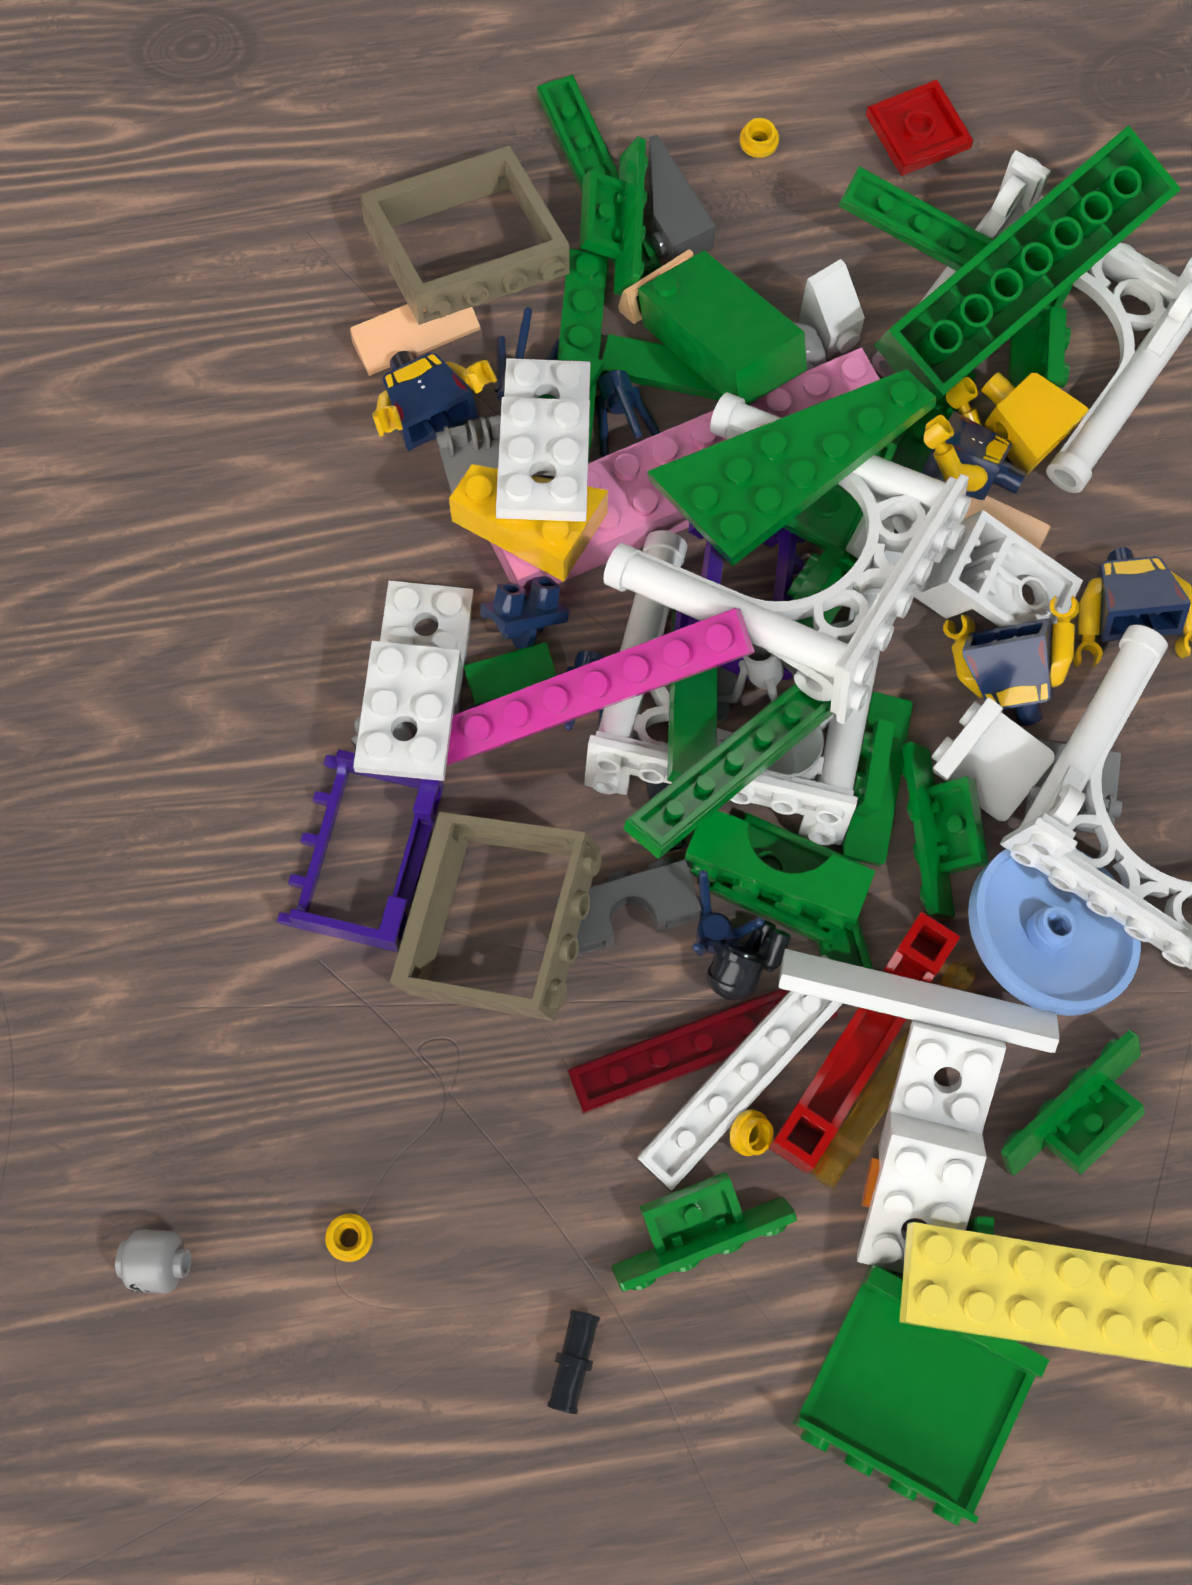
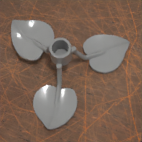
[665,619,855,778]

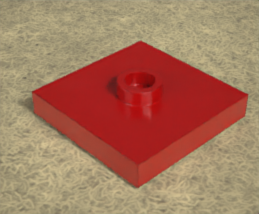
[866,79,974,176]

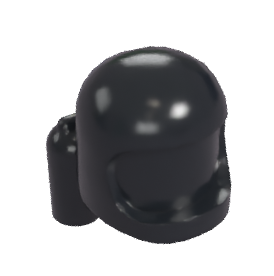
[707,920,791,1000]

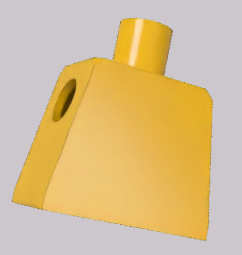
[981,372,1090,477]

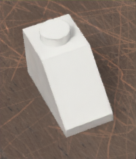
[798,259,865,359]

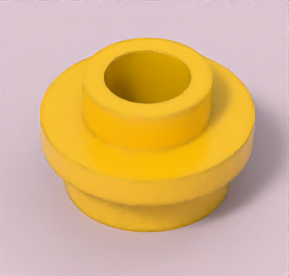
[739,118,779,158]
[730,1109,774,1156]
[325,1214,373,1262]

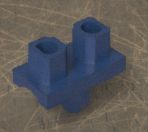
[480,576,569,649]

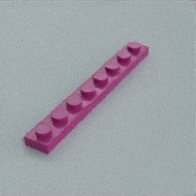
[446,608,755,767]

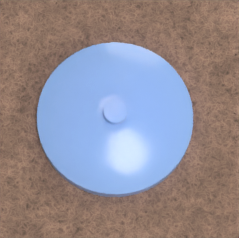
[968,849,1141,1016]

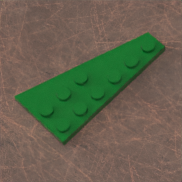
[647,369,936,567]

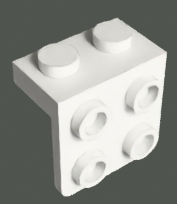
[932,697,1055,822]

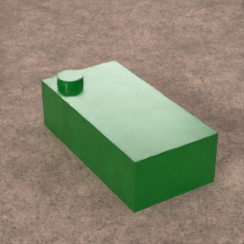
[637,250,807,405]

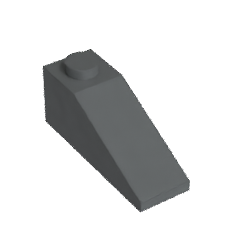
[648,134,716,262]

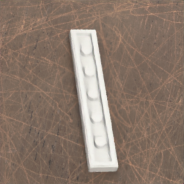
[778,949,1059,1053]
[636,955,843,1191]

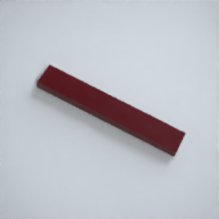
[567,989,838,1115]

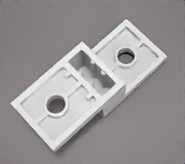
[496,358,590,522]
[845,497,1083,627]
[353,581,474,781]
[857,1020,1006,1273]

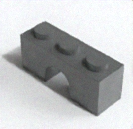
[555,858,702,956]

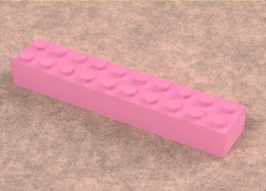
[490,347,880,595]

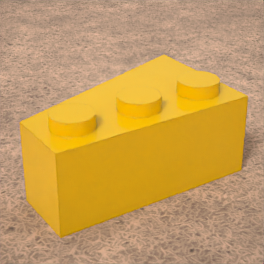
[449,464,608,582]

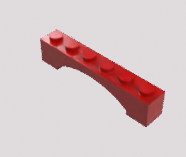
[768,912,960,1174]

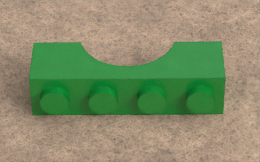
[685,810,876,931]

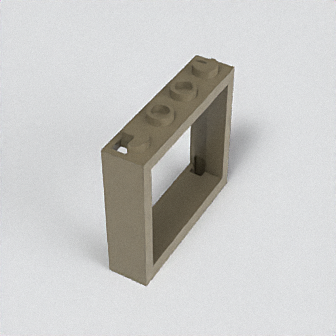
[360,146,569,325]
[389,812,601,1022]

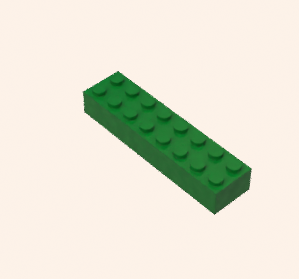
[874,125,1182,401]

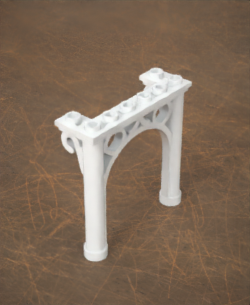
[872,150,1192,493]
[603,392,971,724]
[584,530,881,846]
[1000,625,1192,970]

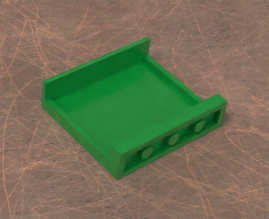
[793,1265,1050,1527]

